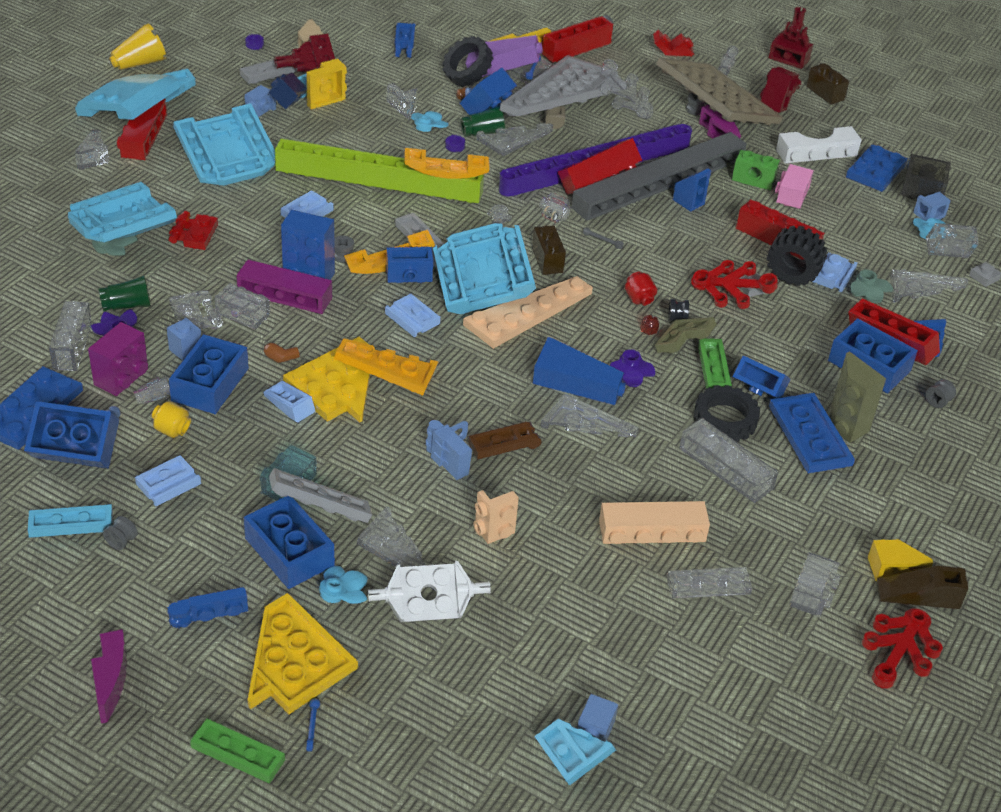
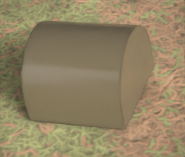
[545,106,566,129]

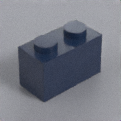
[268,72,307,110]

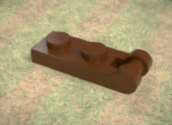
[468,422,542,460]

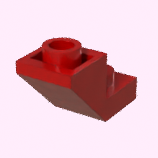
[653,30,694,56]

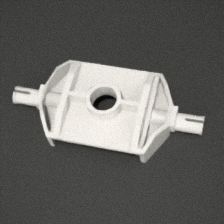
[368,561,491,622]

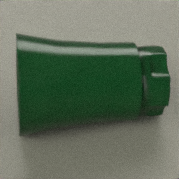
[460,106,505,137]
[99,275,151,311]

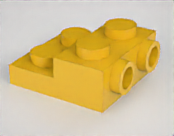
[306,59,347,109]

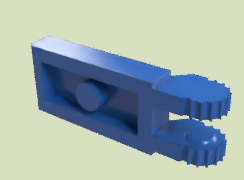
[395,23,415,58]
[167,587,248,629]

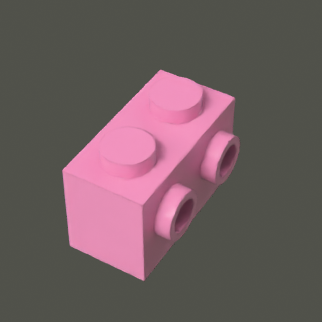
[775,164,814,209]

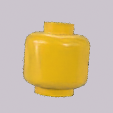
[151,401,191,438]

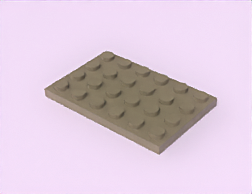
[656,57,783,125]

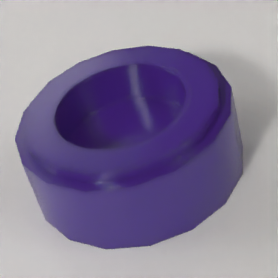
[245,34,264,50]
[445,135,465,152]

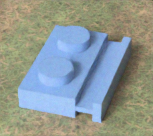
[281,190,334,218]
[813,252,858,292]
[385,294,440,337]
[135,455,201,506]

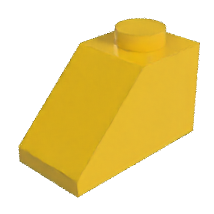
[867,539,933,582]

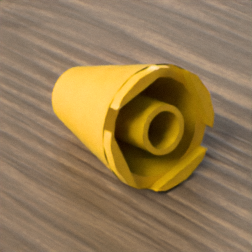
[109,24,166,70]

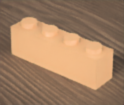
[599,501,710,544]

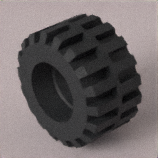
[767,226,827,286]

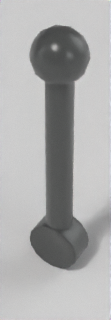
[583,227,624,249]

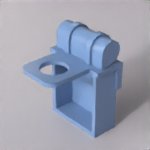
[426,420,472,480]

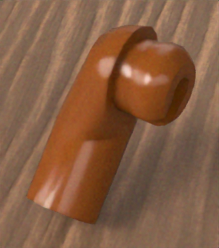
[264,343,300,363]

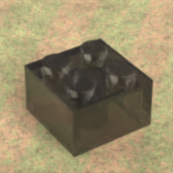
[901,154,951,199]

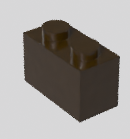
[806,63,850,105]
[532,226,566,275]

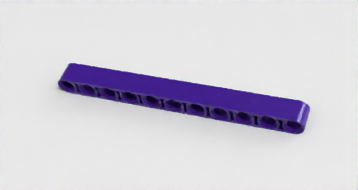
[499,124,692,197]

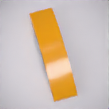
[404,148,490,179]
[344,230,435,274]

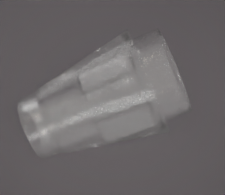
[133,376,170,405]

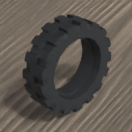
[442,36,493,87]
[693,385,760,442]

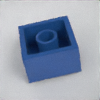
[460,67,517,115]

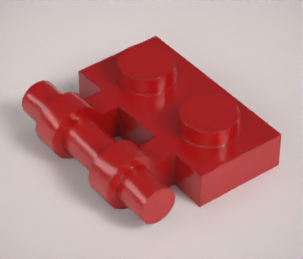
[169,211,218,250]

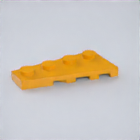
[334,338,438,395]

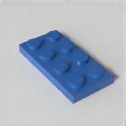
[0,366,83,450]
[769,393,855,473]

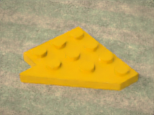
[283,337,371,423]
[247,593,358,714]

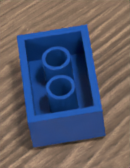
[281,209,335,280]
[828,318,918,394]
[169,334,249,414]
[24,401,120,469]
[244,496,335,590]

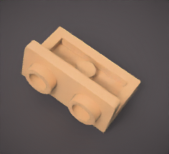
[473,490,519,544]

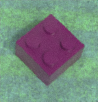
[88,322,148,396]

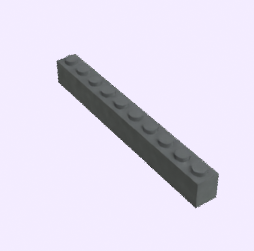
[572,132,746,221]

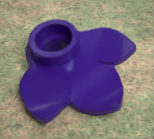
[91,309,137,336]
[610,349,655,388]

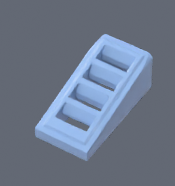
[263,381,315,422]

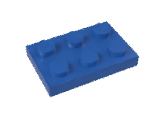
[846,144,908,192]

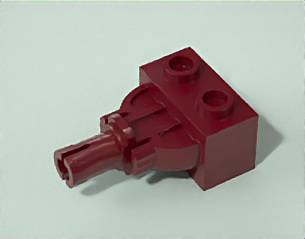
[769,7,813,69]
[274,33,335,72]
[760,66,802,113]

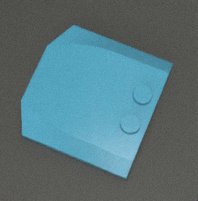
[75,74,180,120]
[173,103,275,186]
[68,182,177,242]
[433,223,536,314]

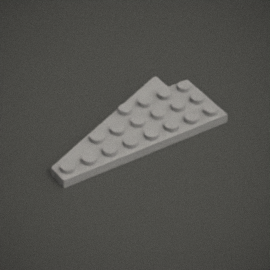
[500,55,627,117]

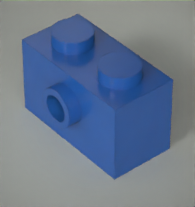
[386,247,433,283]
[733,355,791,398]

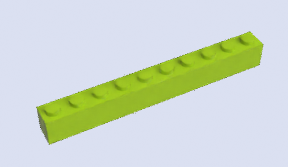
[275,139,484,203]

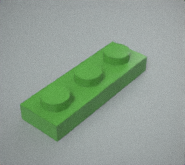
[698,339,732,389]
[190,719,285,784]

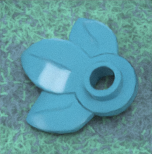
[411,111,449,132]
[913,218,953,240]
[319,566,368,604]

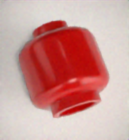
[625,272,658,306]

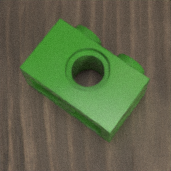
[732,150,780,191]

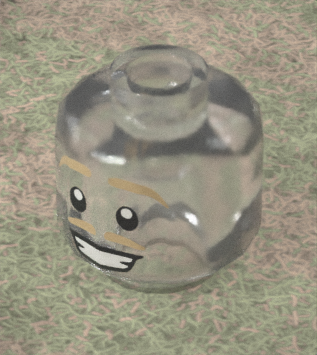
[539,193,572,223]

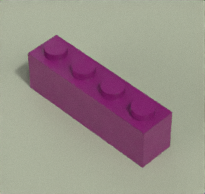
[236,259,332,314]

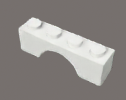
[776,126,862,163]

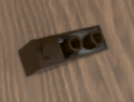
[877,565,969,609]

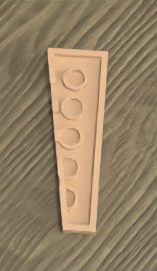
[463,276,593,349]

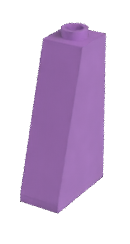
[466,35,543,77]

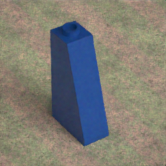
[533,337,626,405]

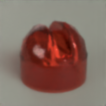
[640,315,659,335]

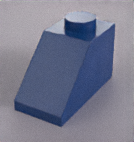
[673,169,711,212]

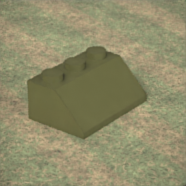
[831,351,886,443]

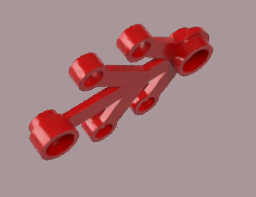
[691,260,778,309]
[862,608,943,689]

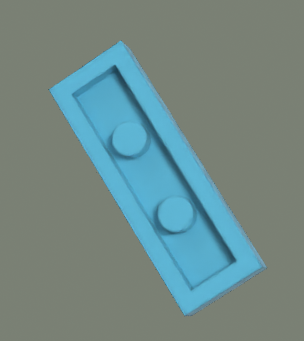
[28,504,113,538]

